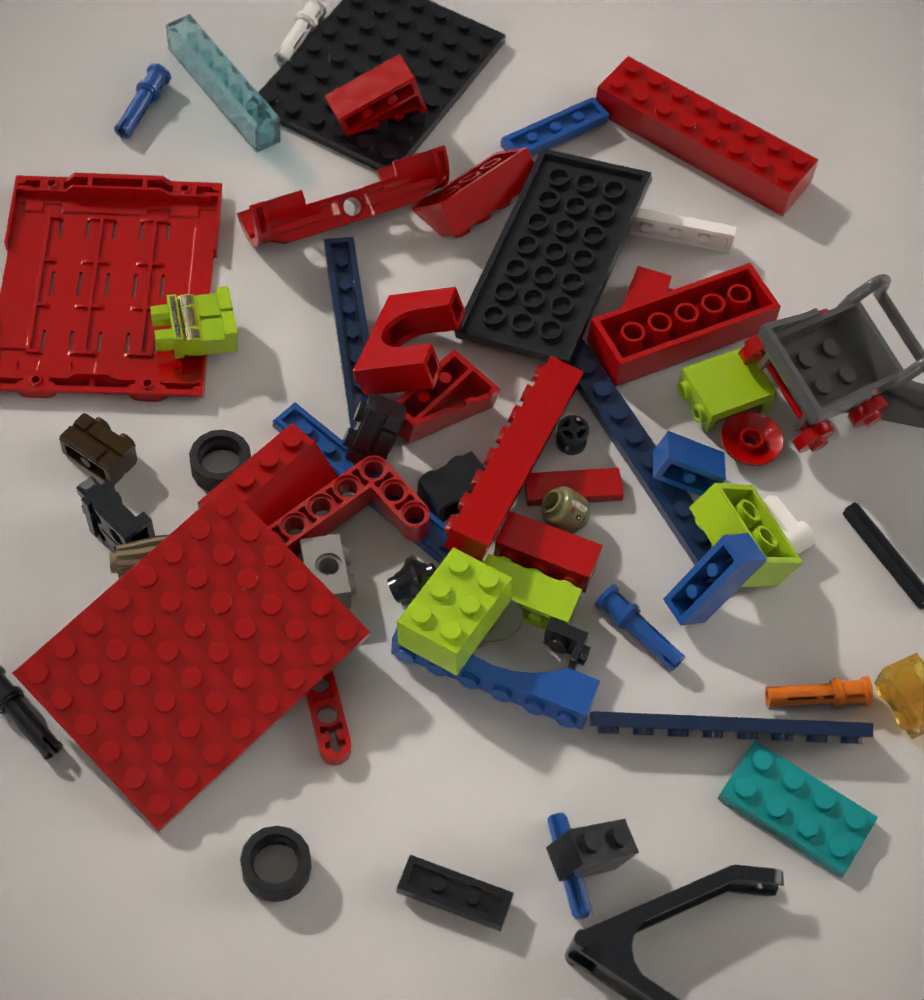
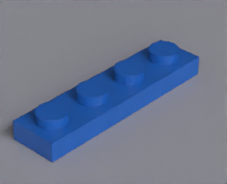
[500,97,609,157]

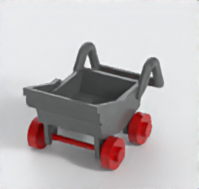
[738,274,924,453]

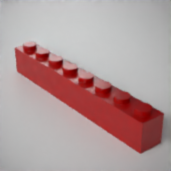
[444,355,584,562]

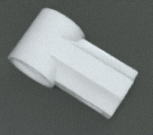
[763,495,816,554]

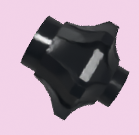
[387,555,436,603]

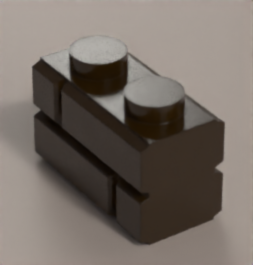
[59,413,138,485]

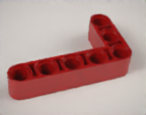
[268,455,430,556]

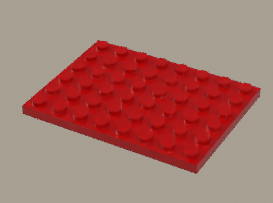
[12,484,371,832]

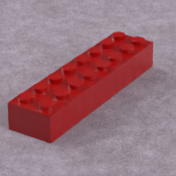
[596,56,819,216]

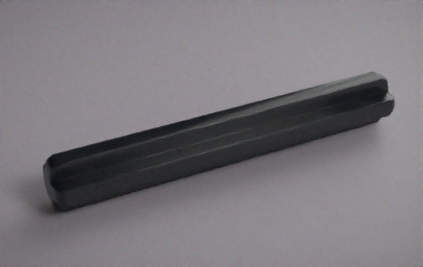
[843,502,924,609]

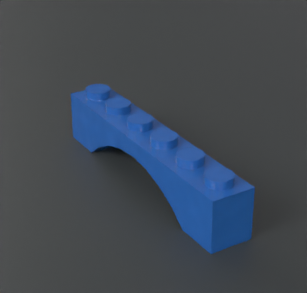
[391,605,600,730]

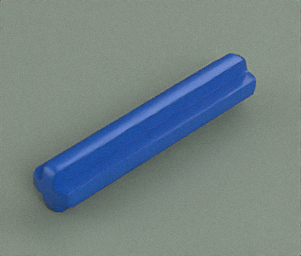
[547,812,593,920]

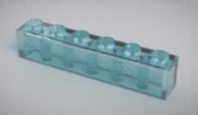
[166,14,281,153]

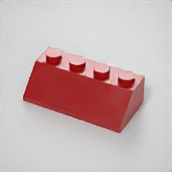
[412,147,534,238]
[197,423,338,526]

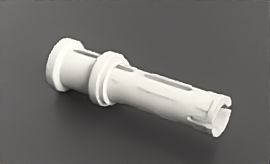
[274,0,328,66]

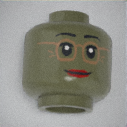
[541,486,590,534]

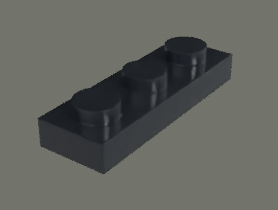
[396,855,514,931]

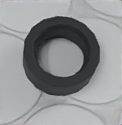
[189,429,251,492]
[240,825,311,902]

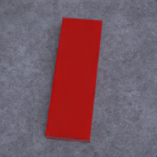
[524,467,624,506]

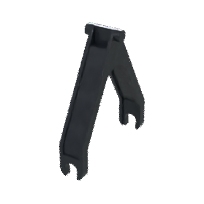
[564,865,784,1000]

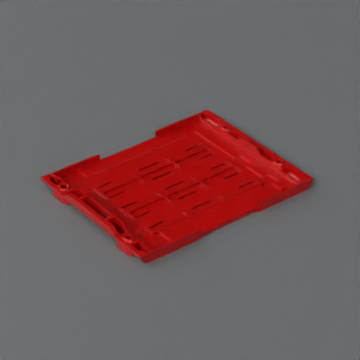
[0,172,223,402]

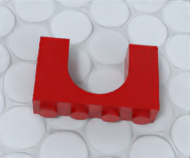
[353,287,466,396]

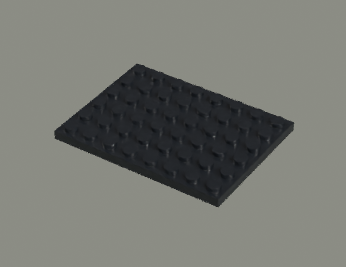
[249,0,506,170]

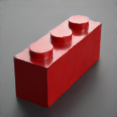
[494,511,603,593]

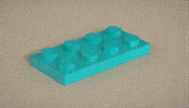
[718,740,878,878]

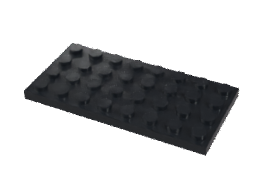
[454,148,652,365]

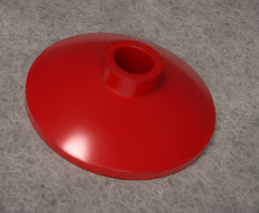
[720,412,784,466]

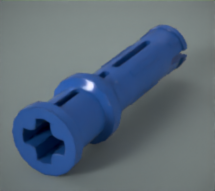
[114,63,171,139]
[595,584,686,672]

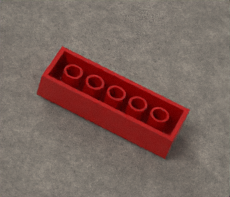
[587,263,781,386]

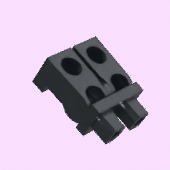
[76,476,155,552]

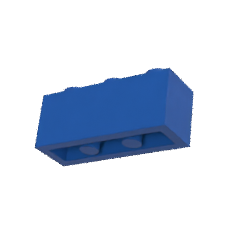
[663,533,767,626]

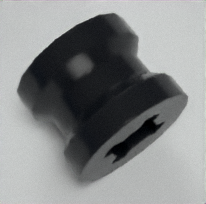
[556,415,589,455]

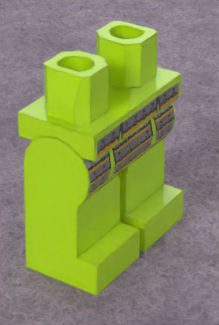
[150,286,238,359]

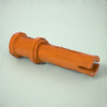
[765,676,873,709]

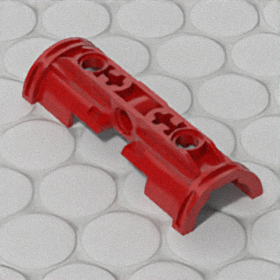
[236,145,450,247]

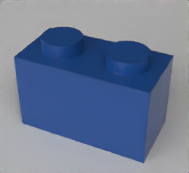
[653,431,726,496]

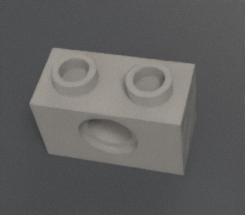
[300,534,357,608]

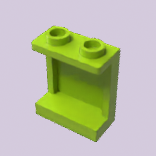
[677,347,777,432]

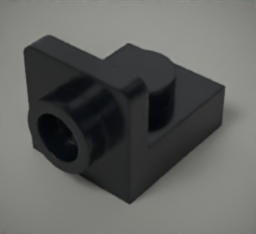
[543,618,591,670]

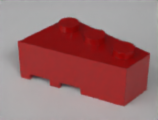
[325,54,428,136]
[396,349,501,444]

